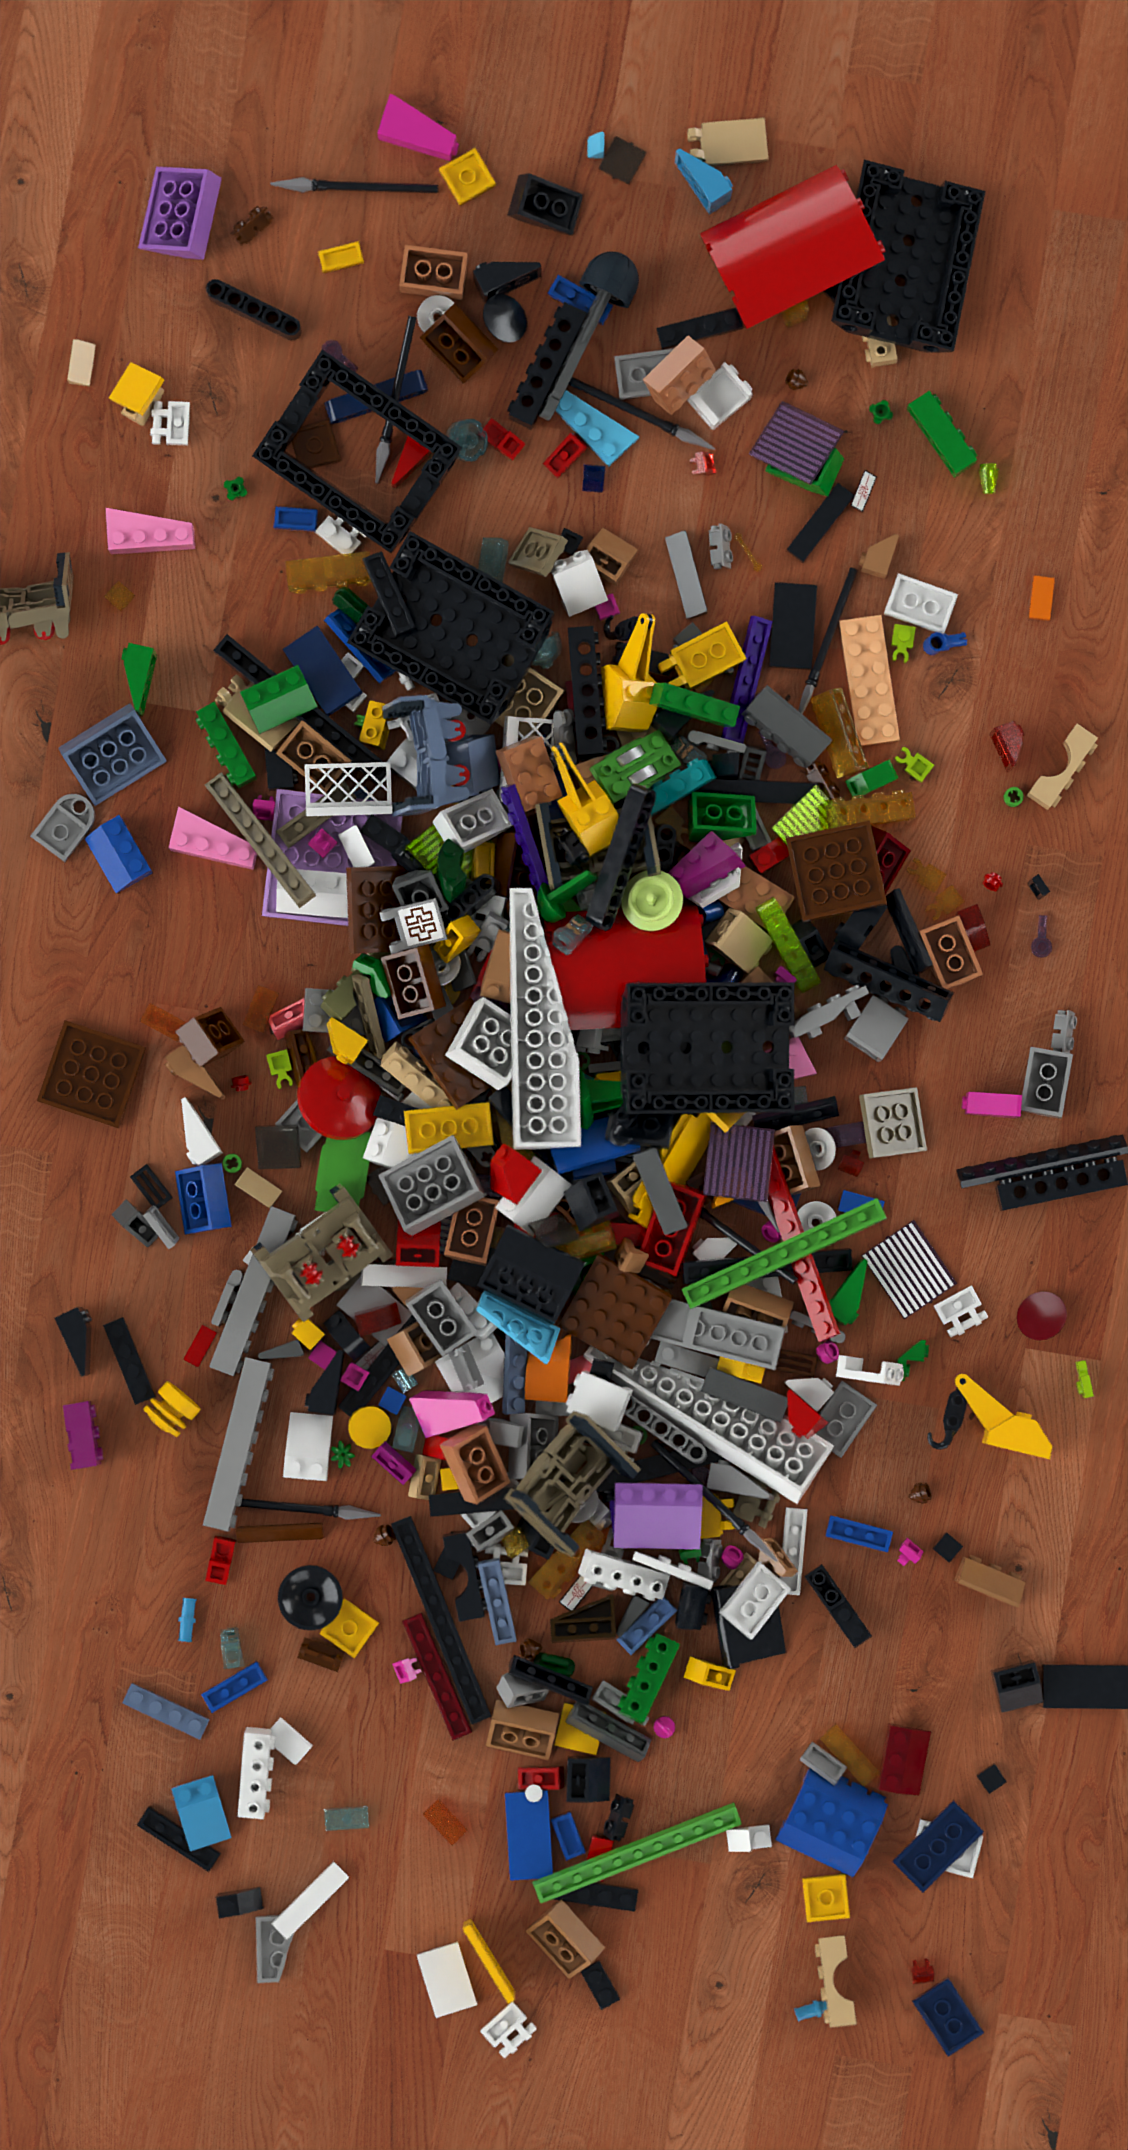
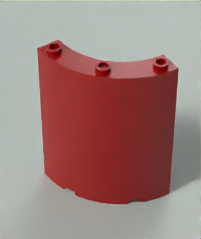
[700,165,886,329]
[544,906,709,1030]

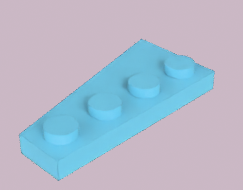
[555,390,639,467]
[476,1290,560,1364]

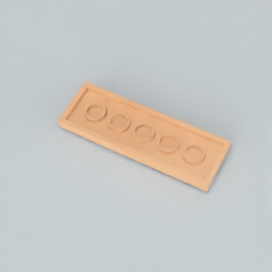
[839,615,900,747]

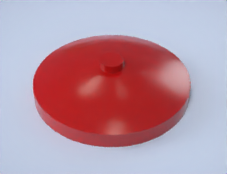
[297,1056,381,1140]

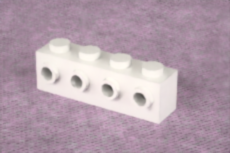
[578,1549,670,1601]
[238,1727,276,1819]

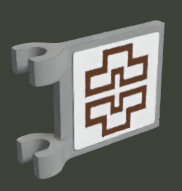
[379,898,448,954]

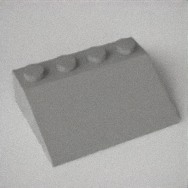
[378,1135,487,1236]

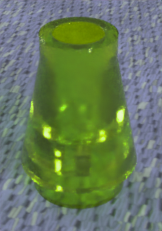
[978,463,999,494]

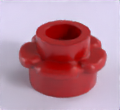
[983,872,1003,892]
[231,1075,252,1091]

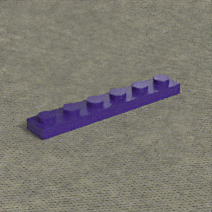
[721,615,772,744]
[501,784,549,900]

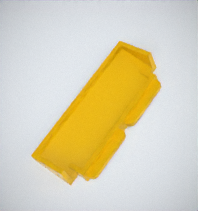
[628,1113,718,1229]

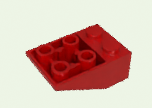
[396,1219,441,1267]

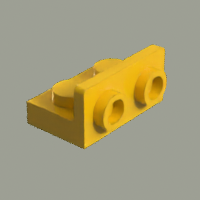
[359,701,393,750]

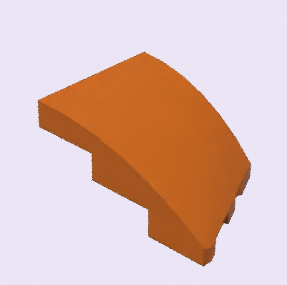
[525,1335,571,1403]

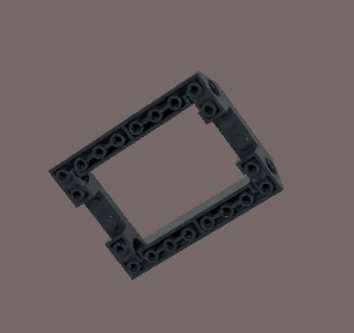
[252,349,463,553]

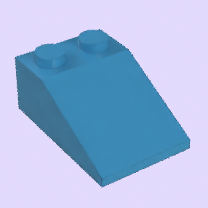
[675,148,733,215]
[171,1775,232,1851]

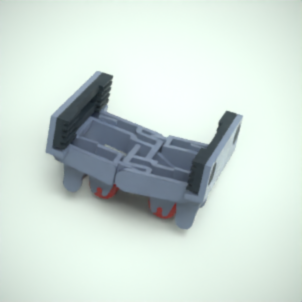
[382,695,470,817]

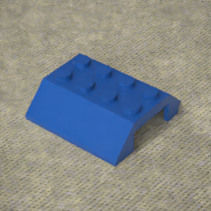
[775,1768,888,1877]

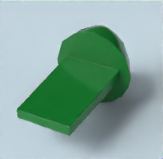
[537,870,599,923]

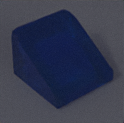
[582,465,605,492]

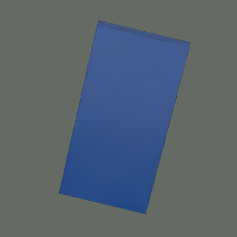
[549,1116,641,1174]
[505,1790,553,1881]

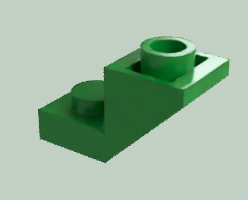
[845,759,898,800]
[352,953,391,998]
[896,1340,929,1381]

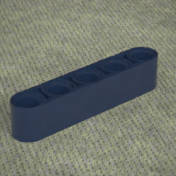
[324,370,428,424]

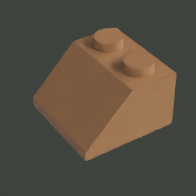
[387,1321,442,1377]

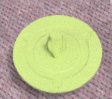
[621,871,683,931]

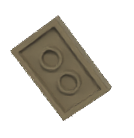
[508,527,568,577]

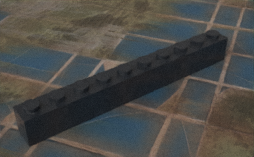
[213,634,393,786]

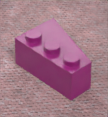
[668,831,746,899]
[63,1401,104,1470]

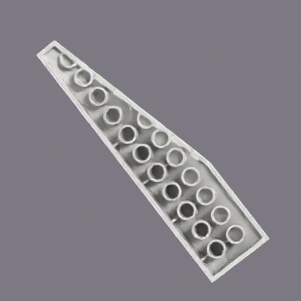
[510,888,581,1149]
[583,1346,834,1504]

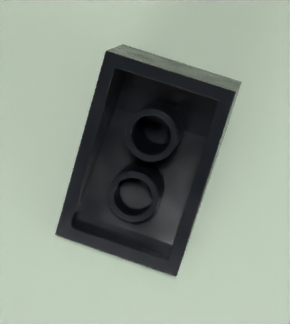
[507,173,584,236]
[473,262,542,304]
[54,1307,92,1377]
[305,1350,345,1415]
[675,1581,712,1630]

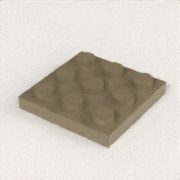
[859,1087,927,1159]

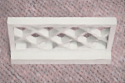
[499,716,554,805]
[305,762,392,816]

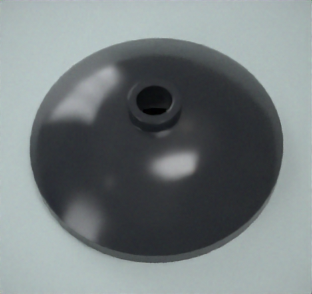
[278,1565,343,1630]

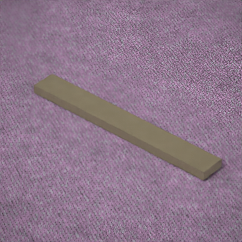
[205,772,316,908]

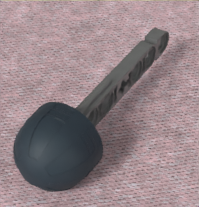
[539,251,639,421]

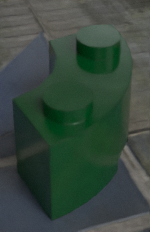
[436,838,467,903]

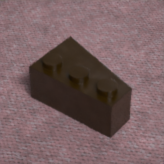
[550,1594,616,1643]

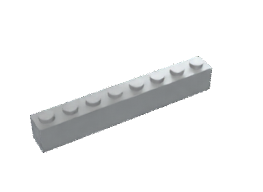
[209,1206,298,1376]
[203,1357,275,1532]

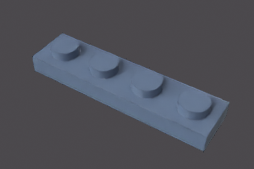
[502,1334,527,1415]
[478,1558,517,1645]
[122,1683,210,1740]

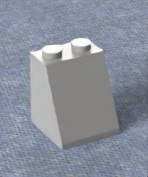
[844,995,909,1062]

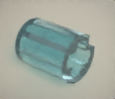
[391,1367,418,1393]

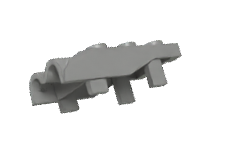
[789,984,869,1039]

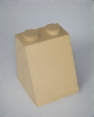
[704,908,774,974]

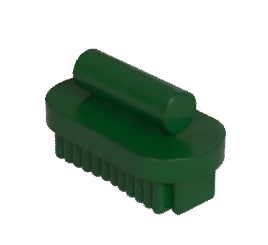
[332,587,369,624]
[533,1652,575,1678]

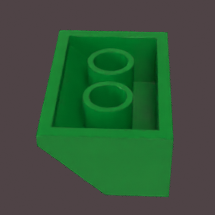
[240,665,318,734]

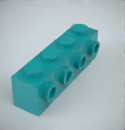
[651,758,717,818]

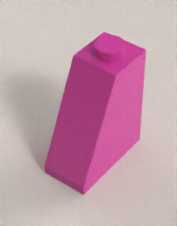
[962,1092,1022,1119]

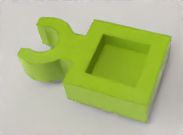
[891,624,916,663]
[894,747,934,783]
[266,1049,293,1089]
[1075,1360,1094,1398]

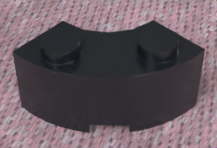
[833,905,888,950]

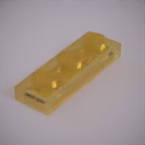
[820,1724,880,1787]

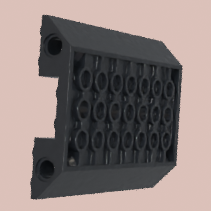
[831,160,985,353]
[347,531,555,724]
[621,982,794,1114]

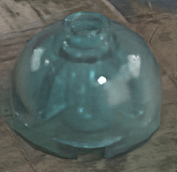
[446,419,488,461]
[532,631,562,669]

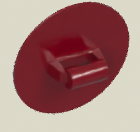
[1017,1292,1067,1341]

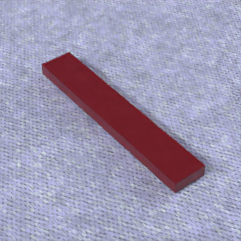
[402,1612,472,1741]

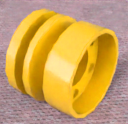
[143,1381,201,1437]

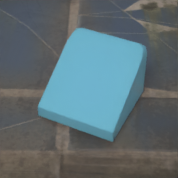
[588,132,605,159]

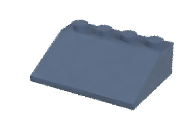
[58,703,167,806]

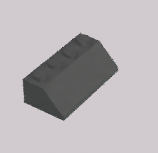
[741,685,832,768]

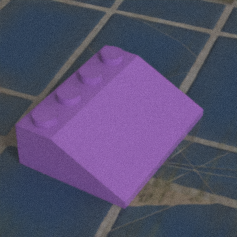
[138,167,222,260]
[613,1482,703,1549]

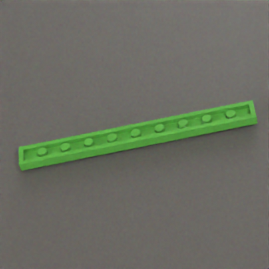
[682,1198,887,1309]
[532,1802,742,1904]

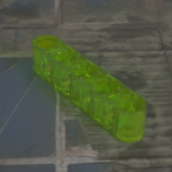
[755,897,821,993]

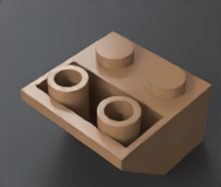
[586,528,638,586]

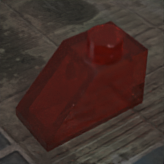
[955,904,991,952]
[355,1302,402,1336]

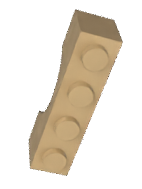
[1027,724,1098,810]
[815,1935,856,2028]

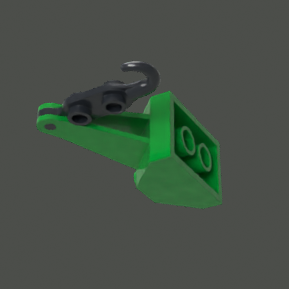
[579,1069,639,1146]

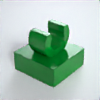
[678,1548,702,1564]

